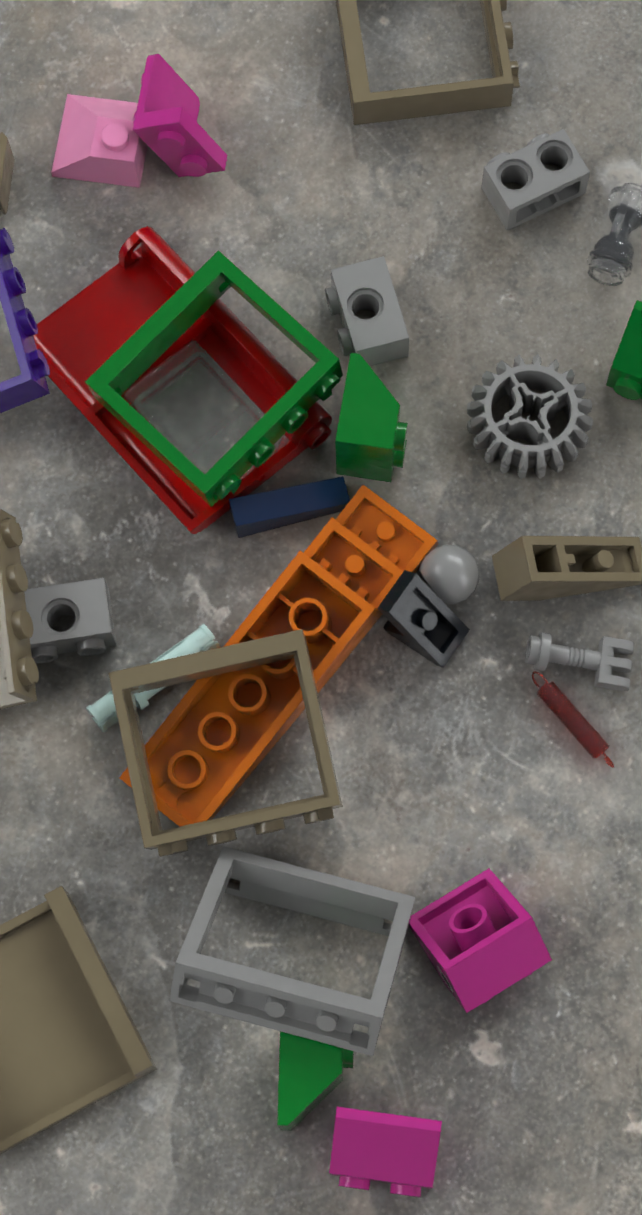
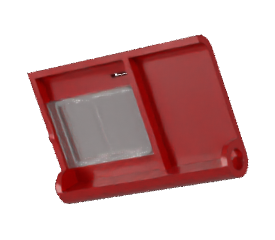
[33,226,332,534]

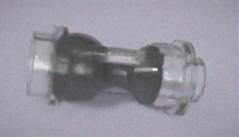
[587,183,642,286]

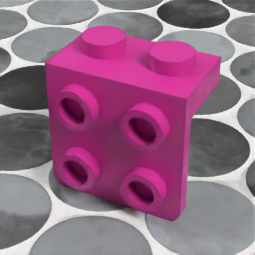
[133,54,228,177]

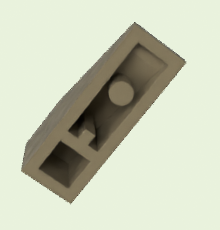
[492,536,642,601]

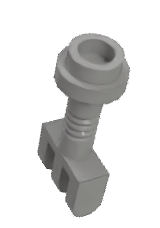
[525,632,634,691]

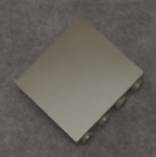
[0,886,157,1155]

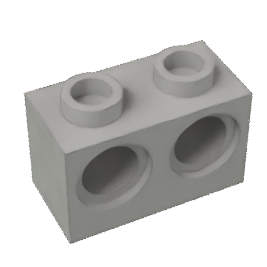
[481,129,590,231]

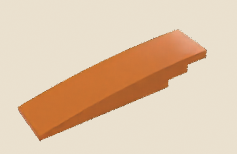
[119,485,438,827]

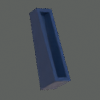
[229,476,350,538]

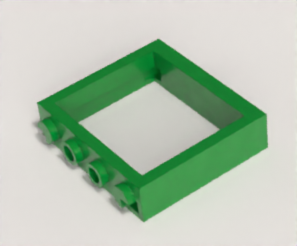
[85,250,343,507]

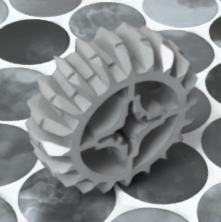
[467,354,593,479]

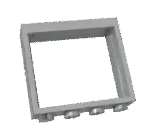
[169,846,415,1056]

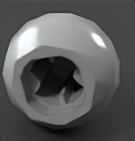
[419,545,479,604]

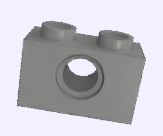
[325,256,409,366]
[24,578,117,663]

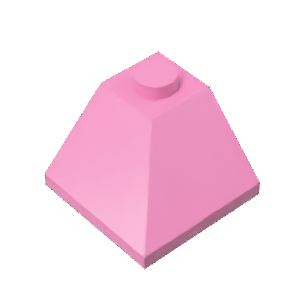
[51,94,148,188]

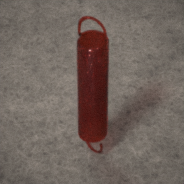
[532,671,614,768]

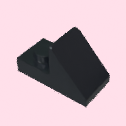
[377,570,470,668]

